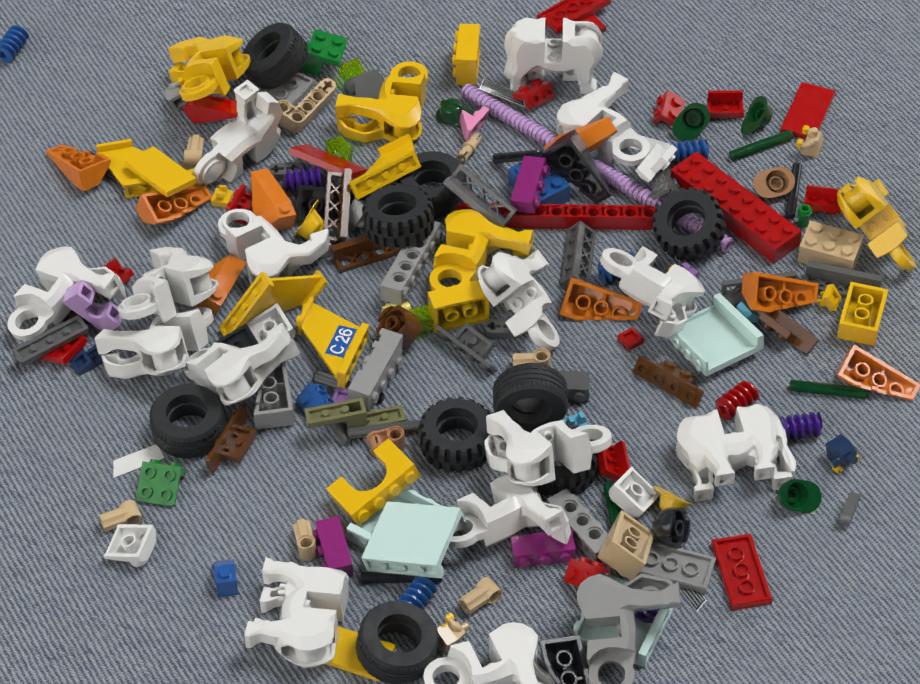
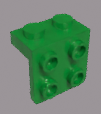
[136,459,186,507]

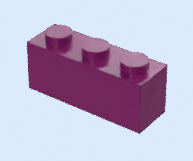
[510,156,550,214]
[312,516,354,577]
[511,529,576,568]

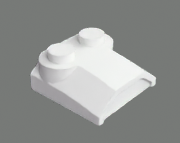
[247,303,295,343]
[609,467,660,518]
[104,524,156,567]

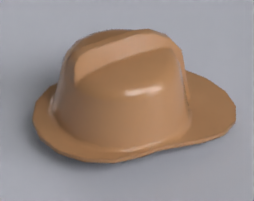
[753,167,795,198]

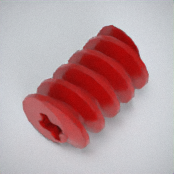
[715,381,759,420]

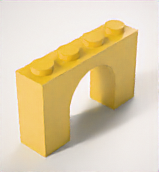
[326,438,421,526]

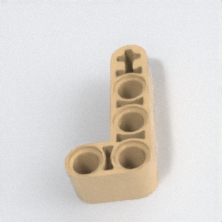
[278,78,336,133]

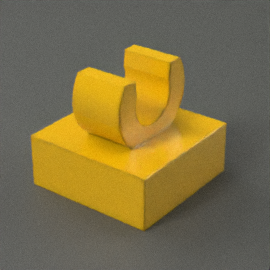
[211,185,234,208]
[817,284,842,311]

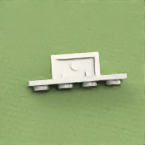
[635,143,677,182]

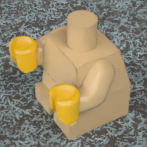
[796,125,824,158]
[437,613,469,654]

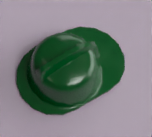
[741,96,773,135]
[436,98,475,128]
[672,103,711,142]
[775,479,822,513]

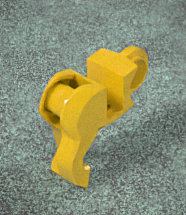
[168,35,251,101]
[335,61,428,143]
[837,177,917,272]
[429,209,534,291]

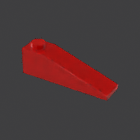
[183,95,238,124]

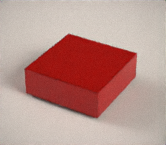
[617,327,644,351]

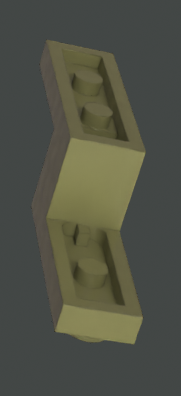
[304,397,406,430]

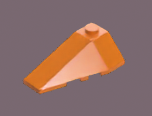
[544,117,618,174]
[46,144,111,191]
[250,168,296,231]
[135,184,212,225]
[195,253,246,317]
[741,272,819,313]
[559,277,643,320]
[837,345,920,401]

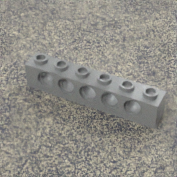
[380,221,443,305]

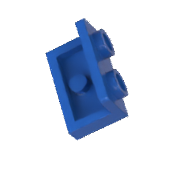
[295,383,335,413]

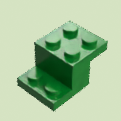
[300,29,348,76]

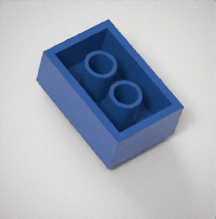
[508,162,570,204]

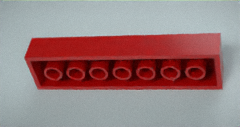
[670,152,802,264]

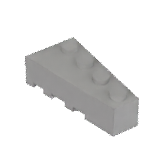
[348,328,404,410]
[254,361,294,430]

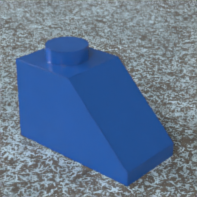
[214,559,239,598]

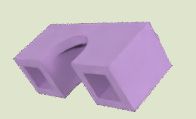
[62,280,122,331]

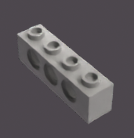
[547,488,608,562]

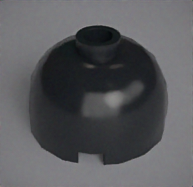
[652,507,690,548]

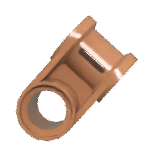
[366,426,406,457]

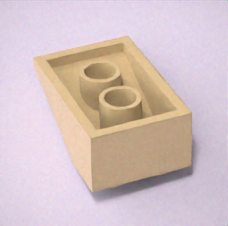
[598,510,654,580]

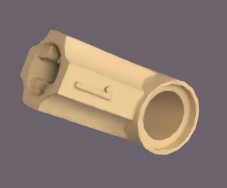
[184,134,204,166]
[513,348,551,367]
[99,500,143,532]
[293,519,317,561]
[459,576,503,614]

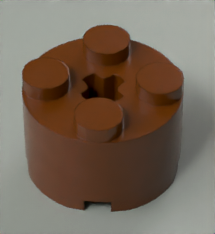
[376,305,422,350]

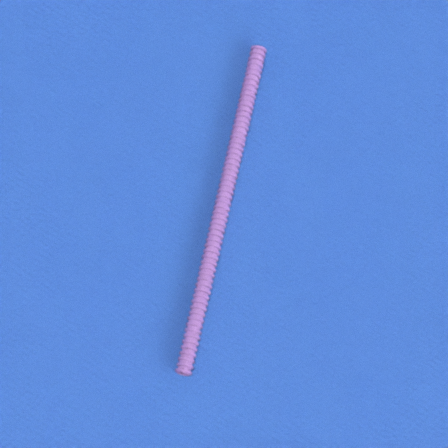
[461,84,733,253]

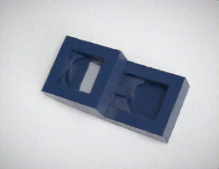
[69,344,113,375]

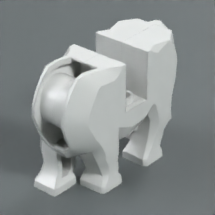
[504,17,603,94]
[676,404,796,502]
[244,557,349,668]

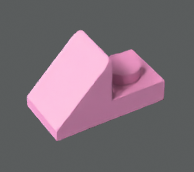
[460,106,489,141]

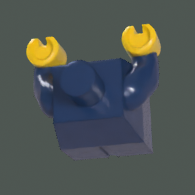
[825,434,860,474]

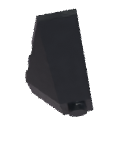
[543,129,612,204]
[295,185,371,222]
[539,635,590,684]

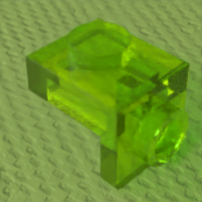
[338,58,365,82]
[325,135,353,161]
[409,305,435,333]

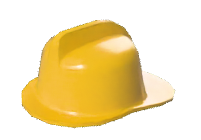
[293,200,324,241]
[653,486,694,511]

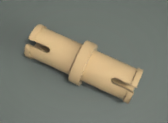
[456,133,483,163]

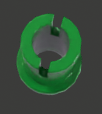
[797,204,812,228]

